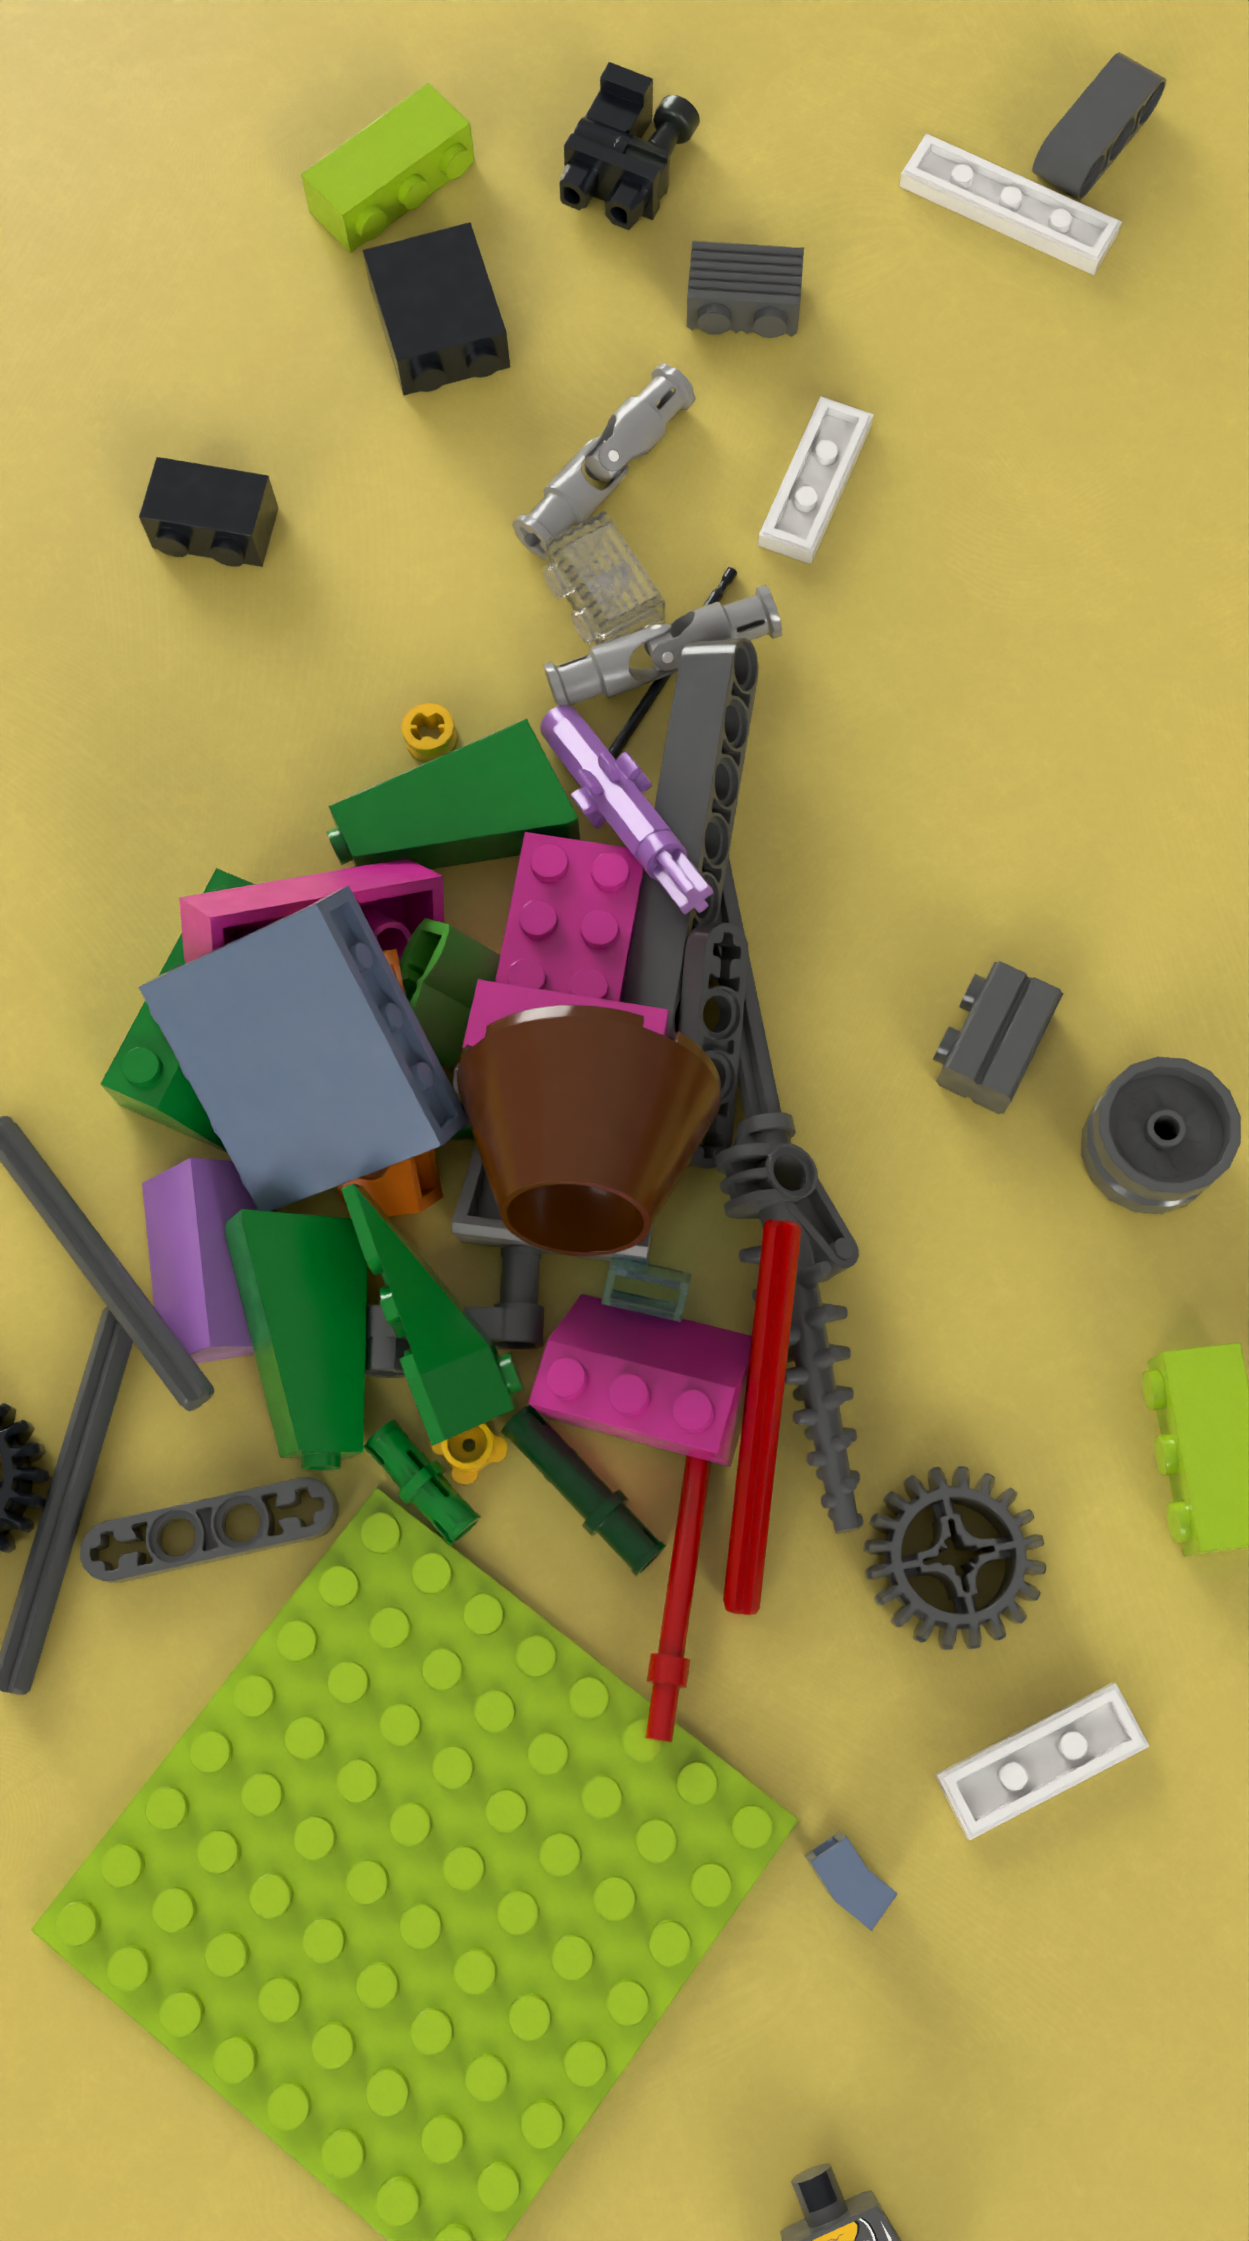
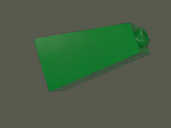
[326,719,580,869]
[225,1209,367,1471]

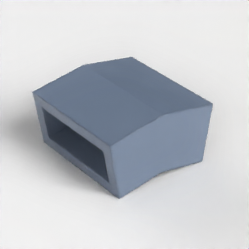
[805,1831,898,1931]

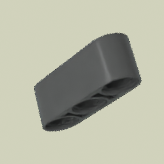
[1032,52,1166,200]

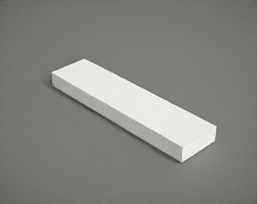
[899,133,1122,275]

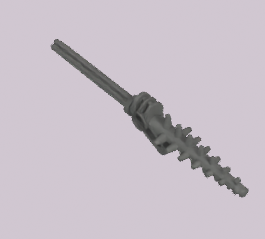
[713,856,863,1533]

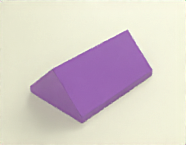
[142,1158,273,1364]

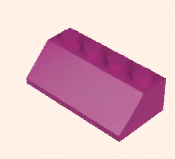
[179,858,445,964]

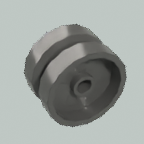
[1081,1057,1241,1214]

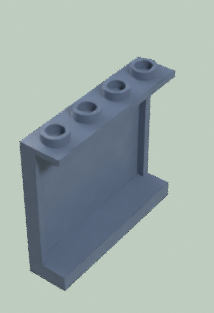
[139,885,469,1211]

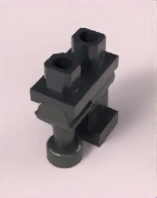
[559,62,700,230]

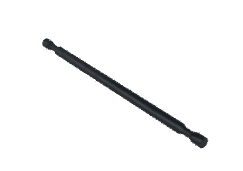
[608,567,737,759]

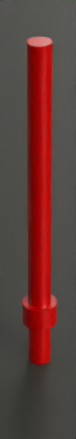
[645,1455,712,1743]

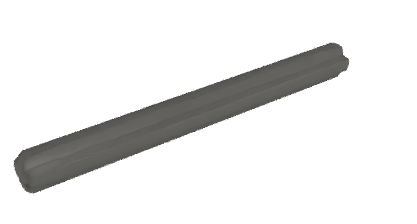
[0,1116,214,1411]
[0,1307,133,1695]

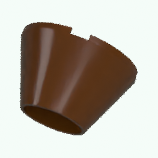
[457,1005,721,1256]

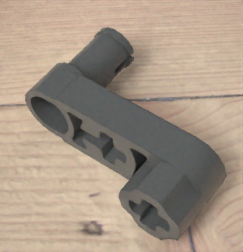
[365,1246,544,1378]

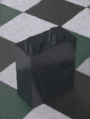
[363,222,510,396]

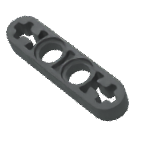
[678,923,749,1169]
[80,1478,339,1583]

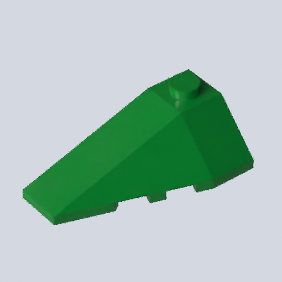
[341,1183,524,1446]

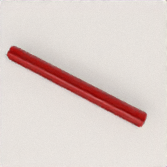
[723,1219,801,1615]

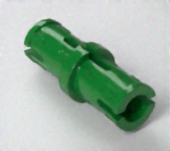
[363,1419,481,1546]

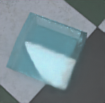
[601,1257,691,1322]

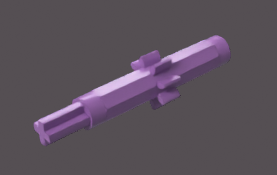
[540,705,714,914]

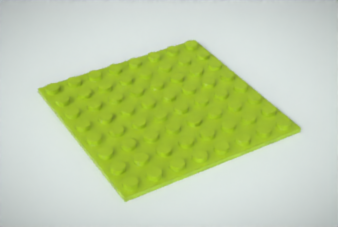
[31,1487,799,2241]

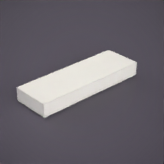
[758,396,874,565]
[935,1683,1149,1840]

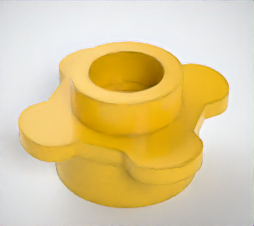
[430,1422,508,1485]

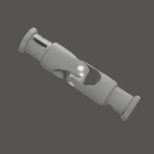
[512,363,696,560]
[543,585,782,706]

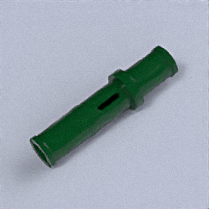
[501,1405,666,1576]

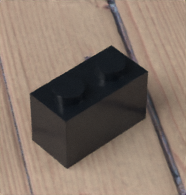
[139,457,279,567]

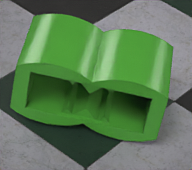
[399,918,500,1068]

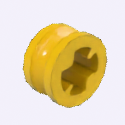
[401,703,458,762]

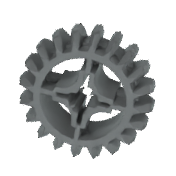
[863,1466,1046,1650]

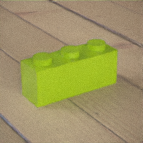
[301,83,475,253]
[1142,1342,1249,1556]

